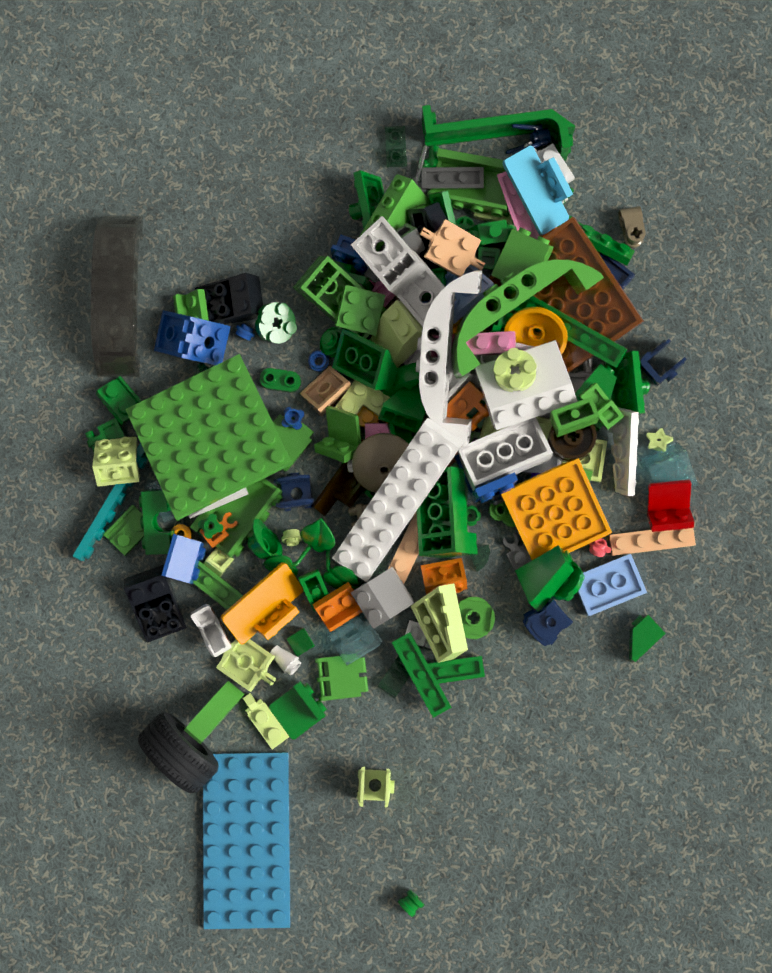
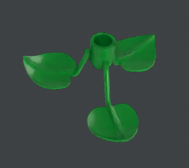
[263,518,361,589]

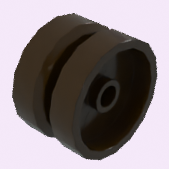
[547,425,597,462]

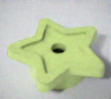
[646,428,673,452]

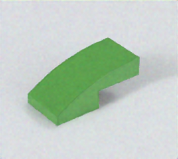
[579,383,624,430]

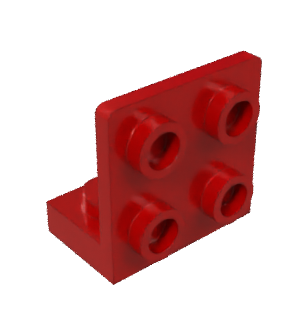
[647,480,694,532]

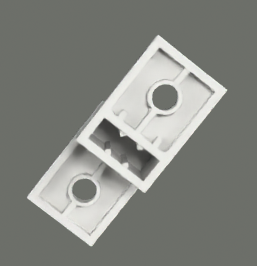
[351,216,456,327]

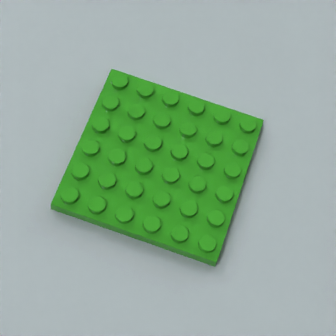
[126,354,293,521]

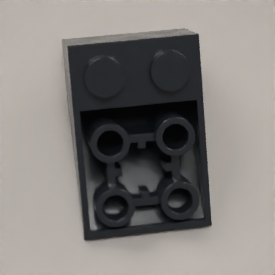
[195,273,263,324]
[124,565,187,643]

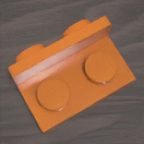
[420,558,467,595]
[312,582,362,632]

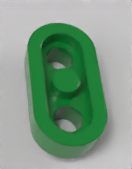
[260,368,301,393]

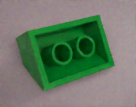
[332,328,397,390]

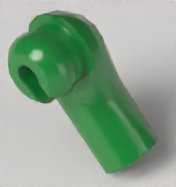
[418,145,439,172]

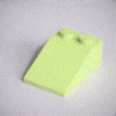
[370,300,423,368]

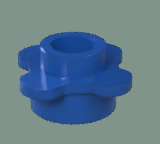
[282,407,304,430]

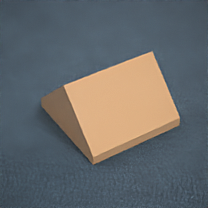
[300,366,351,417]

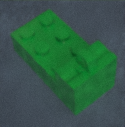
[417,466,478,558]

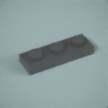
[422,167,484,190]

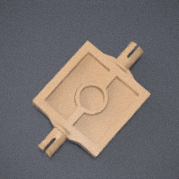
[419,219,485,277]

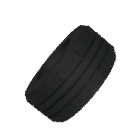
[138,712,219,793]

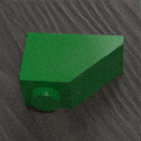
[629,615,666,663]

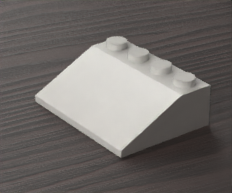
[475,340,577,430]

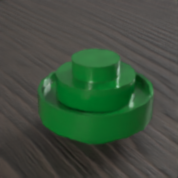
[320,327,342,357]

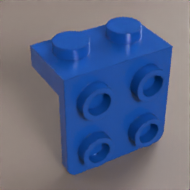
[331,235,369,273]

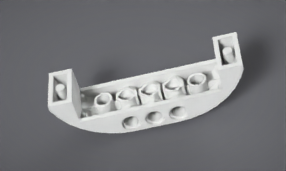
[416,270,482,446]

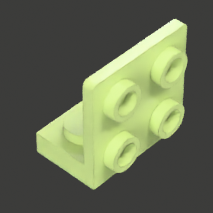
[92,437,140,487]

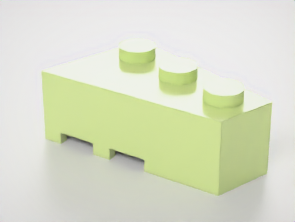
[411,584,468,663]

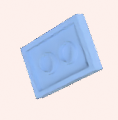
[578,554,647,616]

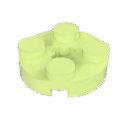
[493,348,537,392]

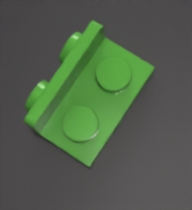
[173,289,209,321]

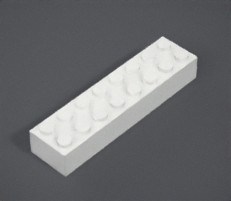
[332,418,463,582]

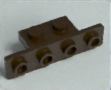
[312,439,365,516]

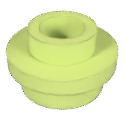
[281,529,302,546]

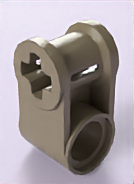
[618,206,646,248]

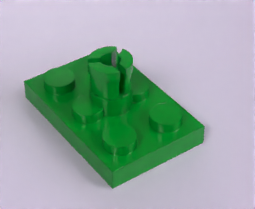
[348,170,385,228]
[606,351,650,415]

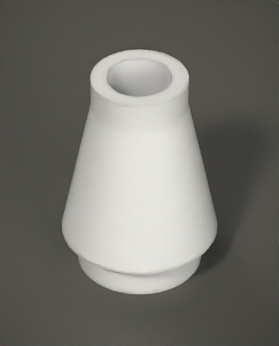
[270,645,301,675]

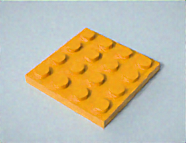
[501,458,612,560]

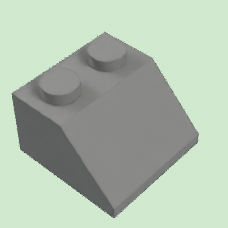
[351,567,415,629]

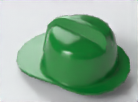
[248,519,283,559]

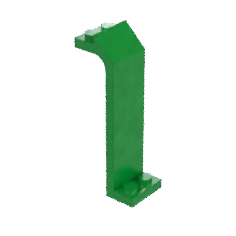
[421,105,576,161]

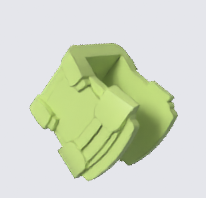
[357,767,395,807]

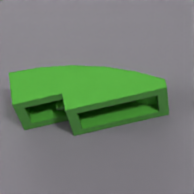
[184,681,244,744]

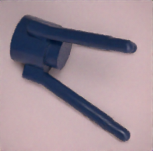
[506,124,551,155]

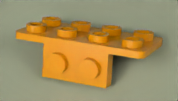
[221,562,303,644]

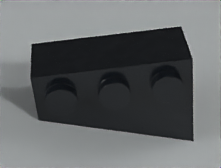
[408,202,447,269]

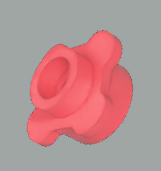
[589,538,611,557]

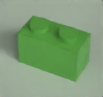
[550,397,600,437]

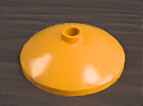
[504,307,568,355]

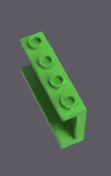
[427,148,509,217]
[359,174,431,252]
[190,478,283,558]

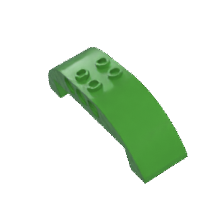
[451,260,604,379]

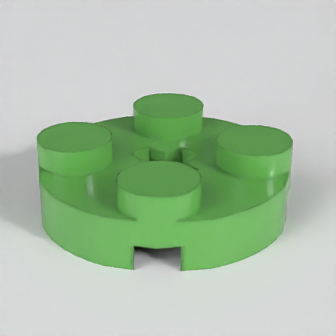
[459,597,495,639]

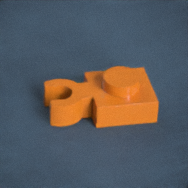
[199,512,239,548]

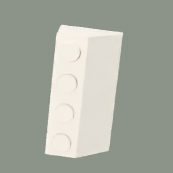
[458,417,553,491]

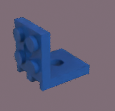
[154,310,231,365]
[454,454,518,503]

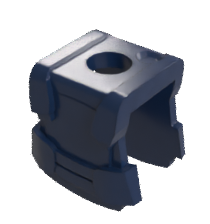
[640,339,687,385]
[273,473,314,511]
[523,598,573,646]

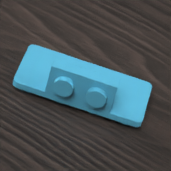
[502,146,573,235]

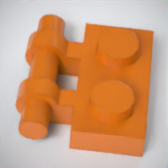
[447,381,489,431]

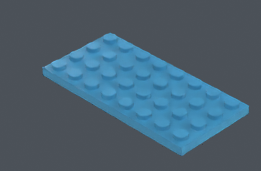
[203,752,290,929]

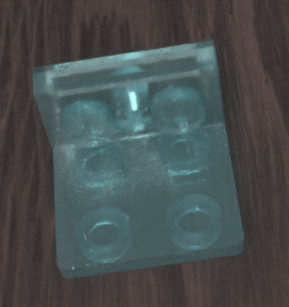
[640,442,698,488]

